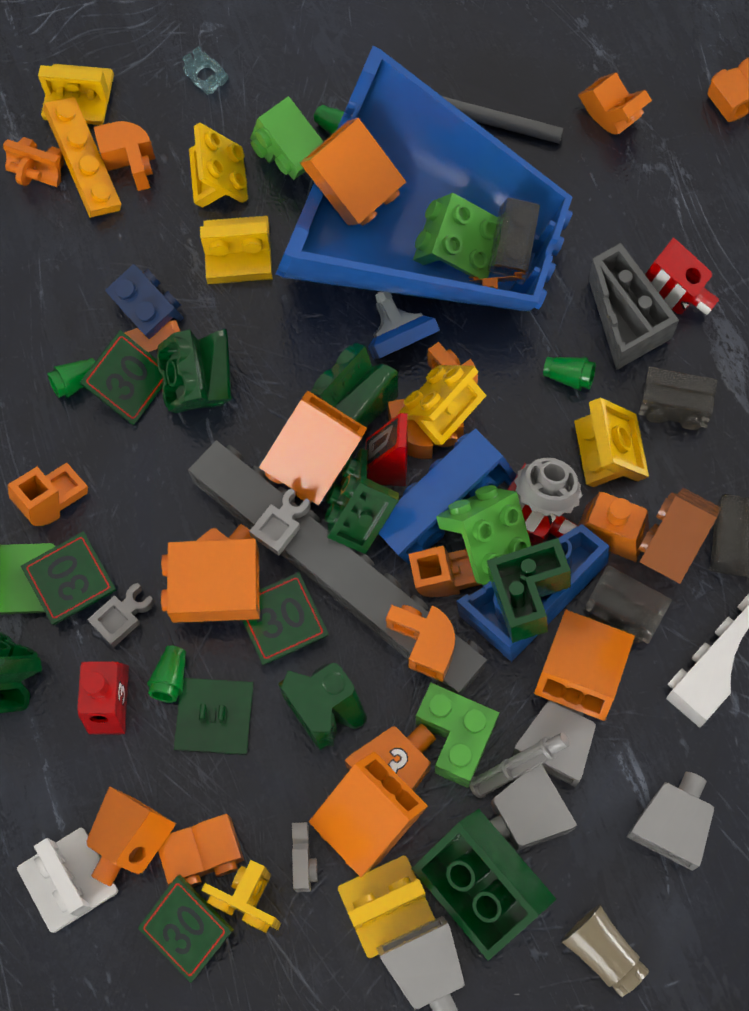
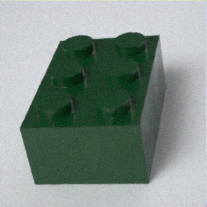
[411,809,557,961]

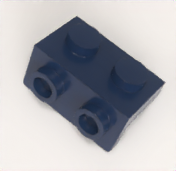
[105,264,184,339]

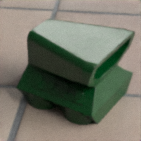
[157,329,232,413]
[310,342,398,427]
[0,632,42,713]
[278,663,367,750]

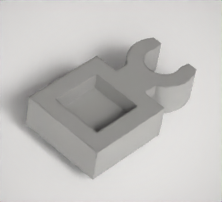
[249,488,310,556]
[87,583,155,648]
[292,822,318,892]

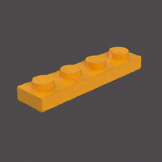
[43,97,121,218]

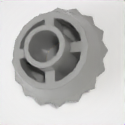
[514,458,583,517]

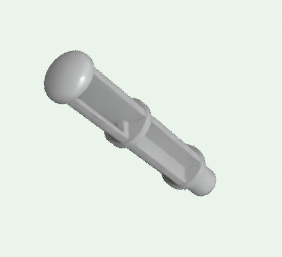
[469,732,570,798]

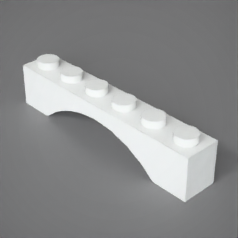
[666,594,749,728]

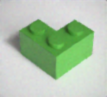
[250,96,323,180]
[416,683,500,788]

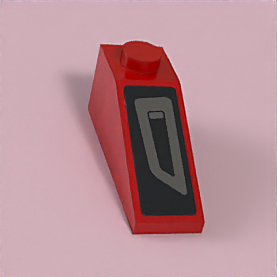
[365,413,408,486]

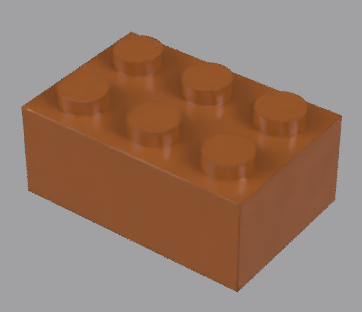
[638,488,721,584]

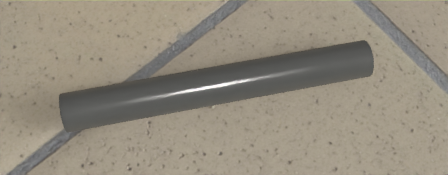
[442,96,564,144]

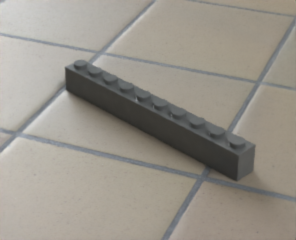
[188,440,487,696]

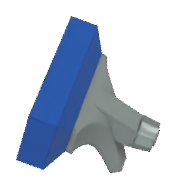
[368,291,440,359]

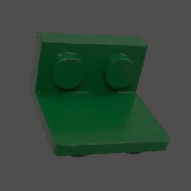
[324,448,399,554]

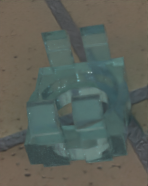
[183,46,229,95]

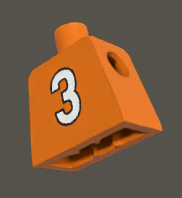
[345,724,436,792]

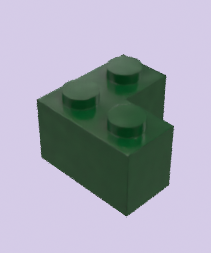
[487,538,571,643]

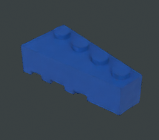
[378,428,517,564]
[456,524,609,662]

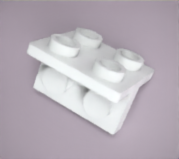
[17,828,118,933]

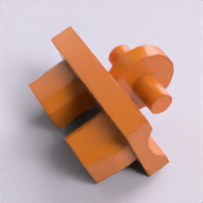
[3,137,64,187]

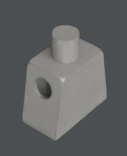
[512,701,596,787]
[490,764,577,851]
[627,771,714,871]
[376,916,465,1011]

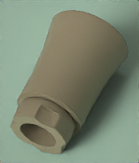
[561,904,649,997]

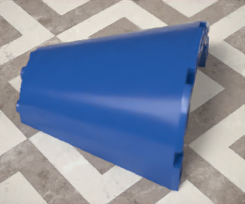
[275,46,572,312]

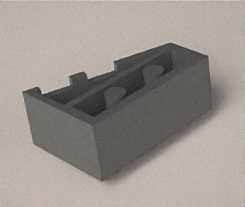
[588,243,679,370]

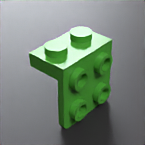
[413,193,505,279]
[436,485,531,585]
[0,543,56,614]

